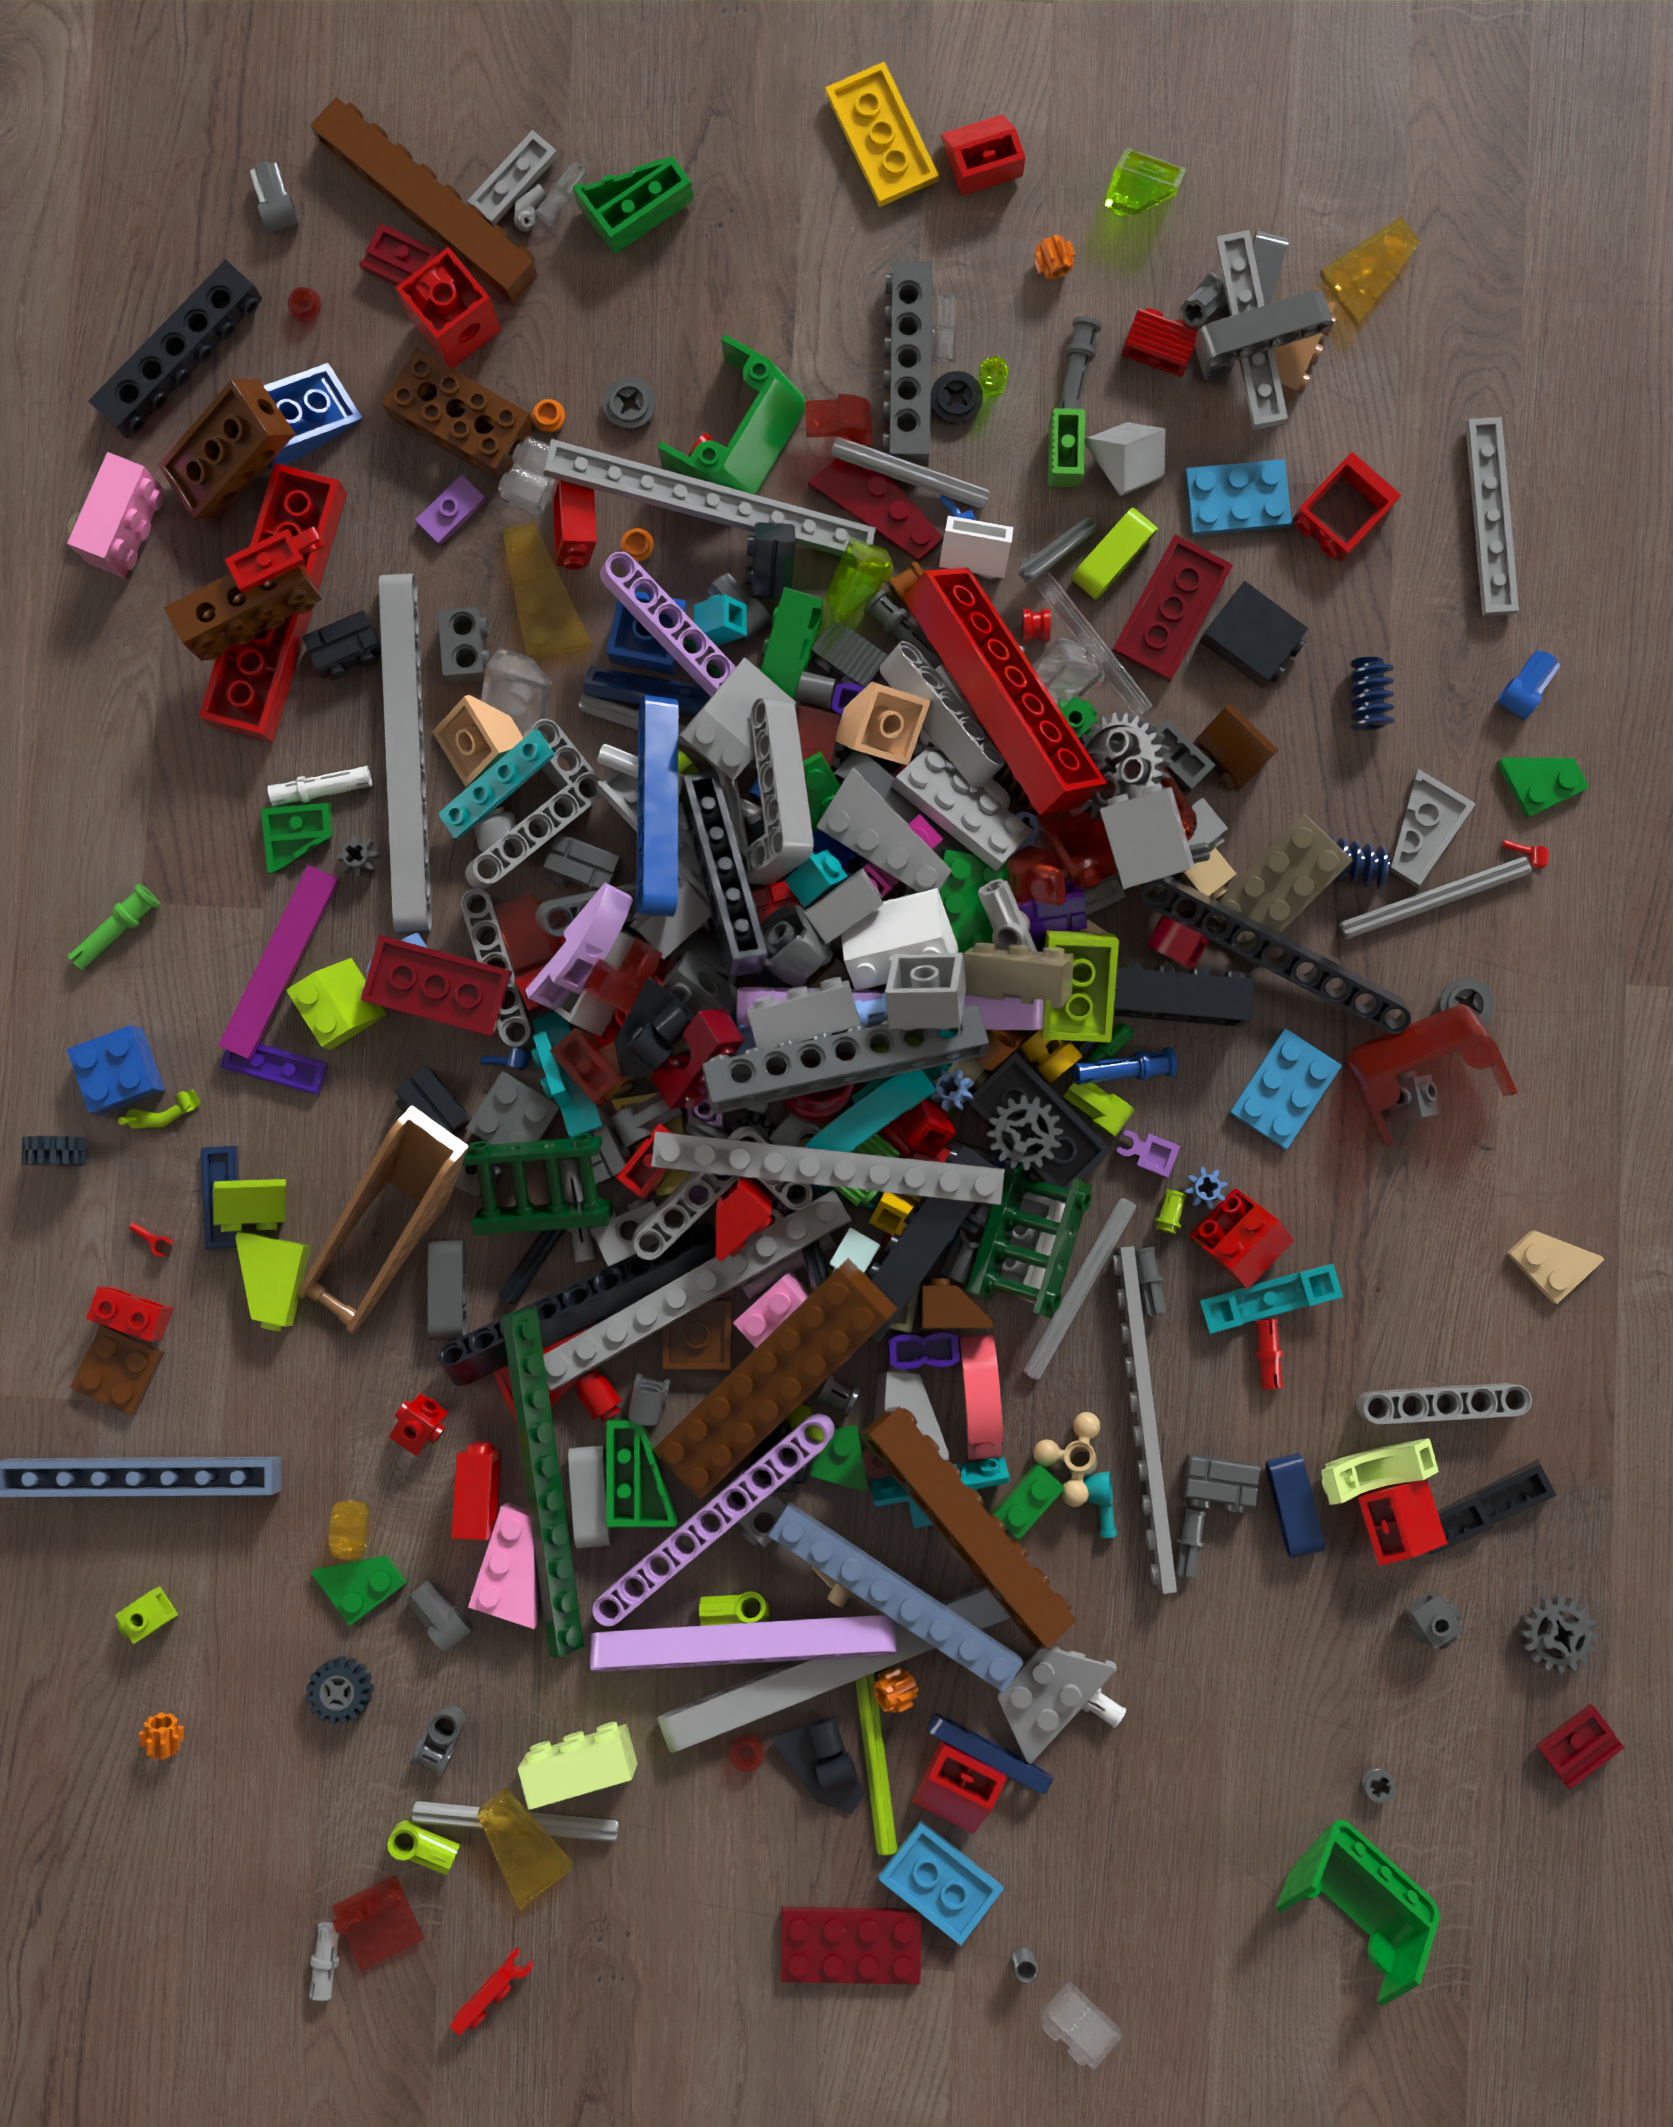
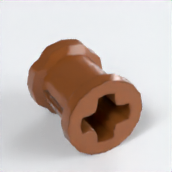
[886,561,923,604]

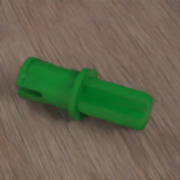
[1081,1022,1134,1063]

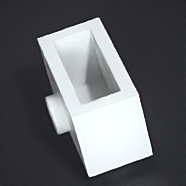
[939,516,1014,579]

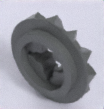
[603,377,656,431]
[1438,978,1494,1032]

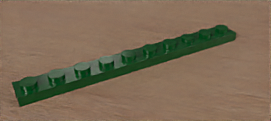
[502,1309,584,1658]

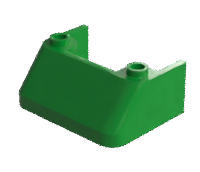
[657,334,806,495]
[1275,1820,1440,2006]

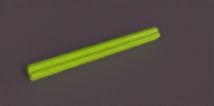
[855,1672,897,1856]

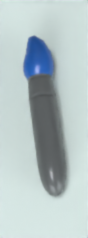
[944,1139,1019,1169]

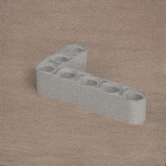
[740,697,813,885]
[465,719,602,889]
[633,1126,812,1260]

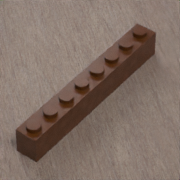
[310,97,538,303]
[860,1406,1076,1649]

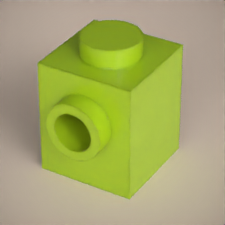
[115,1586,178,1644]

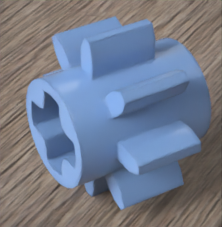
[1184,1167,1228,1209]

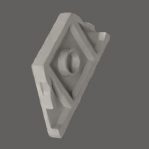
[997,1645,1117,1764]

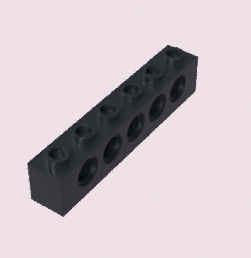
[88,259,262,439]
[680,771,768,977]

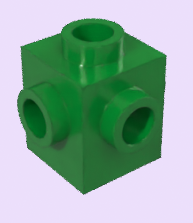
[1057,696,1098,745]

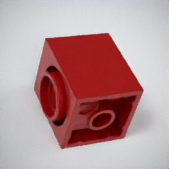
[395,247,502,369]

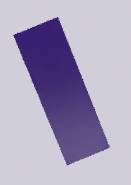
[220,1044,329,1095]

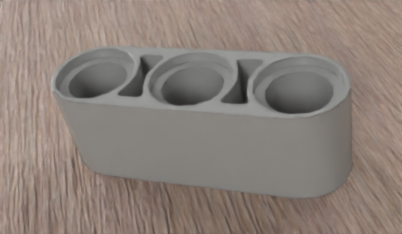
[568,1445,612,1549]

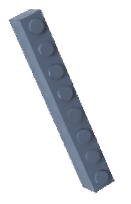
[0,1456,282,1497]
[768,1501,1024,1693]

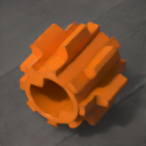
[1033,235,1076,280]
[872,1668,918,1713]
[139,1712,184,1761]

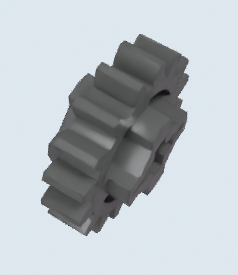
[986,1095,1063,1171]
[1519,1595,1599,1673]

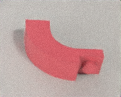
[959,1334,1003,1460]

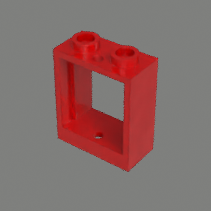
[1292,451,1402,562]
[552,479,597,570]
[451,1442,502,1540]

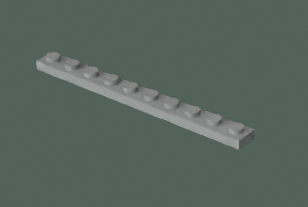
[543,439,875,563]
[651,1132,1004,1204]
[543,1190,852,1391]
[1112,1246,1177,1594]

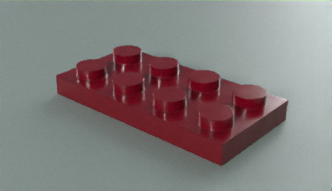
[1111,534,1233,683]
[360,935,512,1037]
[781,1906,921,1985]

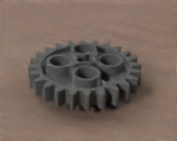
[1081,712,1171,822]

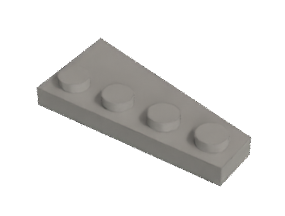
[816,768,952,892]

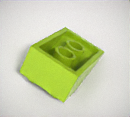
[1042,930,1119,1042]

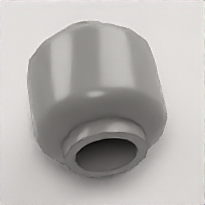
[473,806,517,855]

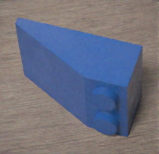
[264,363,362,470]

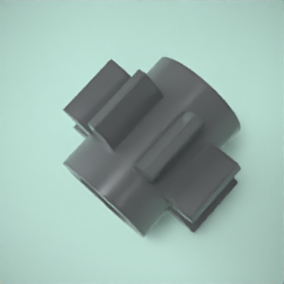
[335,835,380,879]

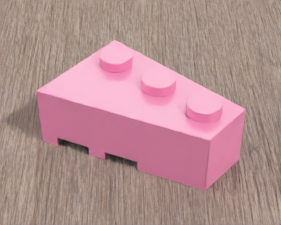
[468,1502,540,1629]

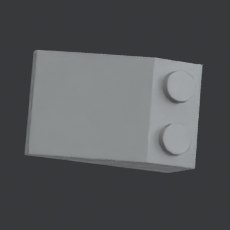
[679,658,796,781]

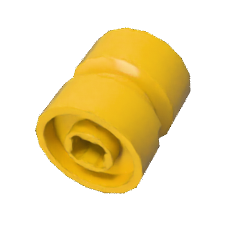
[1019,1029,1083,1084]

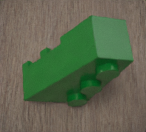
[757,587,824,706]
[606,1418,679,1527]

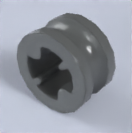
[1361,1767,1396,1803]

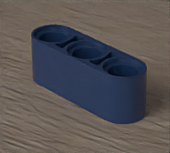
[1265,1453,1325,1559]

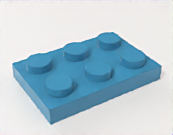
[1185,459,1292,537]
[1228,1028,1342,1150]
[878,1820,1004,1945]

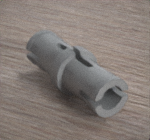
[309,1922,341,2001]

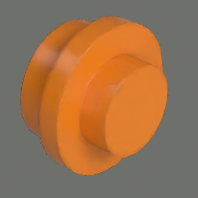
[532,399,566,433]
[621,528,654,562]

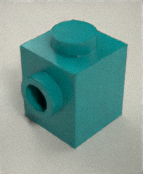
[694,594,747,646]
[784,849,848,908]

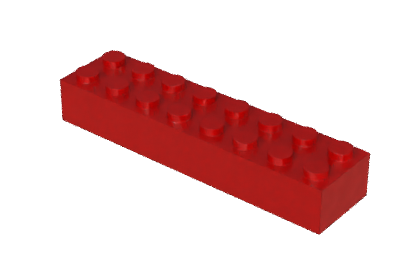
[198,463,348,743]
[903,568,1107,815]

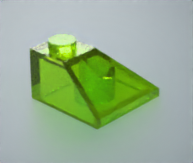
[1103,147,1187,216]
[825,537,893,623]

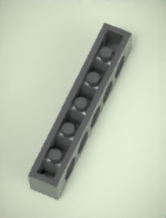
[883,261,932,466]

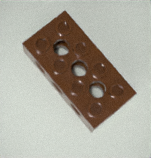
[382,348,535,482]
[158,379,296,520]
[164,564,322,661]

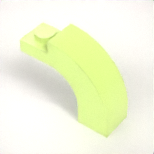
[1321,1438,1439,1505]

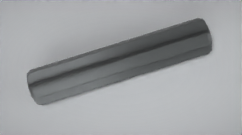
[1018,517,1098,583]

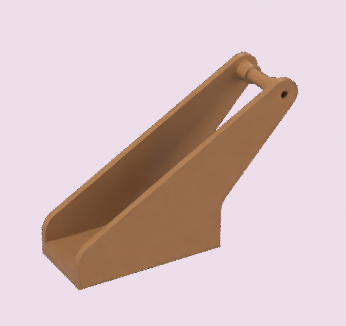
[297,1105,468,1335]

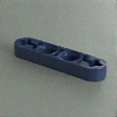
[927,1713,1054,1794]

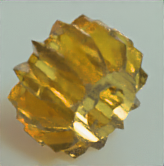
[328,1500,370,1560]

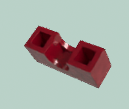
[651,1009,745,1109]

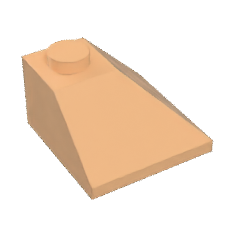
[834,682,931,766]
[432,695,523,787]

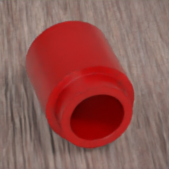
[574,1369,622,1422]

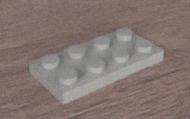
[890,746,1034,872]

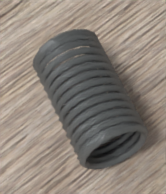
[1012,1948,1038,1984]

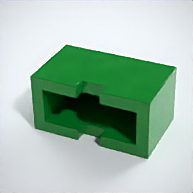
[990,1461,1065,1540]

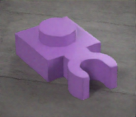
[1115,1130,1180,1178]

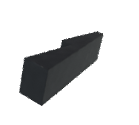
[1428,1459,1557,1556]

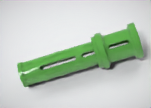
[68,883,161,970]

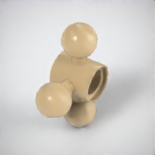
[1033,1412,1100,1507]

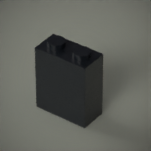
[1199,580,1309,688]

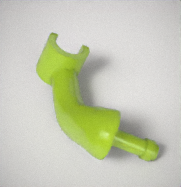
[118,1089,200,1129]

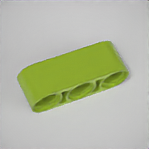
[1070,507,1158,601]

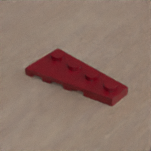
[808,441,944,563]

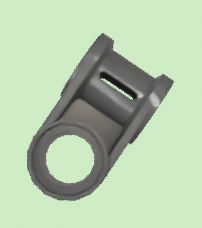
[628,1373,671,1426]
[409,1705,466,1778]

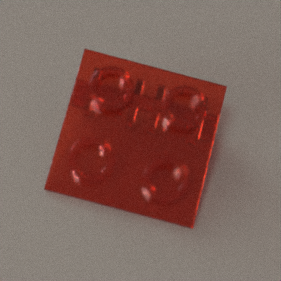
[332,1875,425,1971]

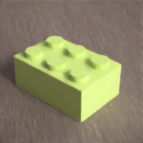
[518,1722,638,1810]

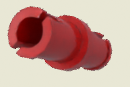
[1255,1318,1284,1389]

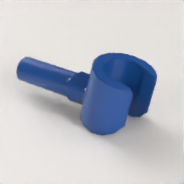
[939,495,976,521]
[481,1048,530,1070]

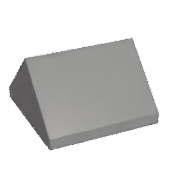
[1084,422,1165,496]

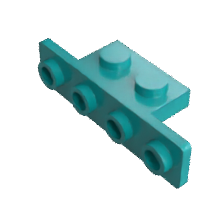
[439,729,555,839]
[531,1012,602,1138]
[871,1457,1010,1528]

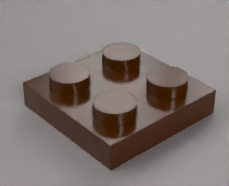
[662,1300,732,1370]
[70,1325,165,1416]

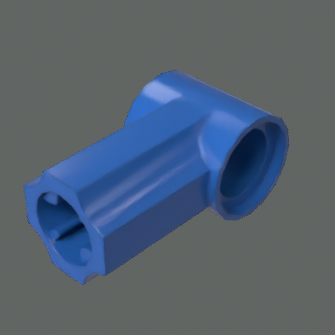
[1496,650,1561,721]

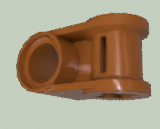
[974,1030,1027,1071]

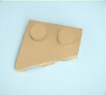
[1506,1230,1604,1304]

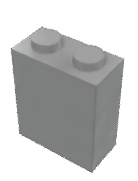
[1100,783,1195,889]

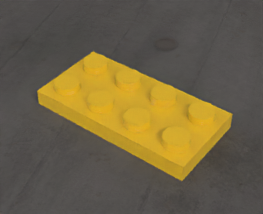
[825,61,939,207]

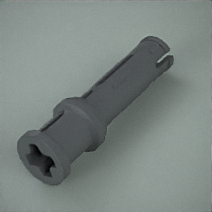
[1059,316,1102,409]
[862,589,943,670]

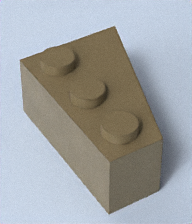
[964,943,1074,1009]

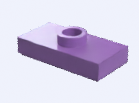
[415,474,487,546]

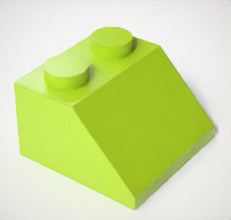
[286,958,388,1051]
[212,1179,286,1232]

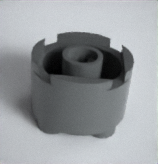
[760,905,833,988]

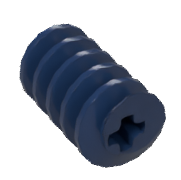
[1350,656,1394,731]
[1328,835,1390,890]

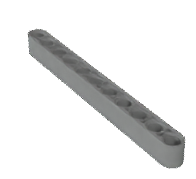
[379,573,432,933]
[657,1585,1010,1752]

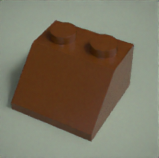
[1193,703,1278,792]
[920,1278,992,1328]

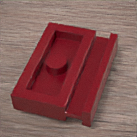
[359,223,440,286]
[1535,1704,1625,1789]

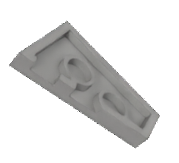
[1390,769,1476,889]

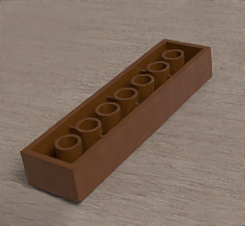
[653,1258,897,1500]

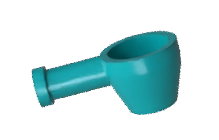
[1083,1471,1117,1538]

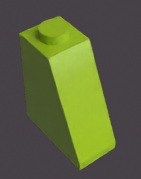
[235,1231,311,1331]

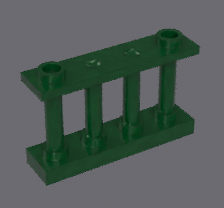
[462,1133,613,1235]
[966,1160,1092,1319]

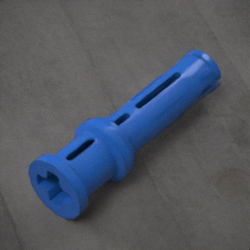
[1072,1047,1177,1085]

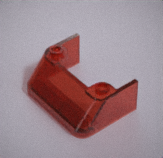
[1347,1005,1518,1146]

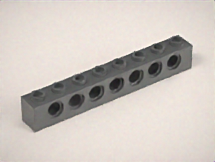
[703,1004,989,1115]

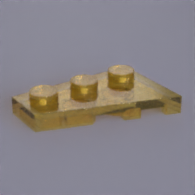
[1319,216,1421,327]
[477,1787,574,1911]

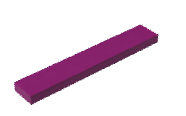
[218,865,340,1061]

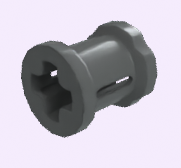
[816,1375,860,1417]

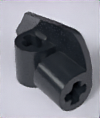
[614,977,695,1078]
[772,1716,864,1813]

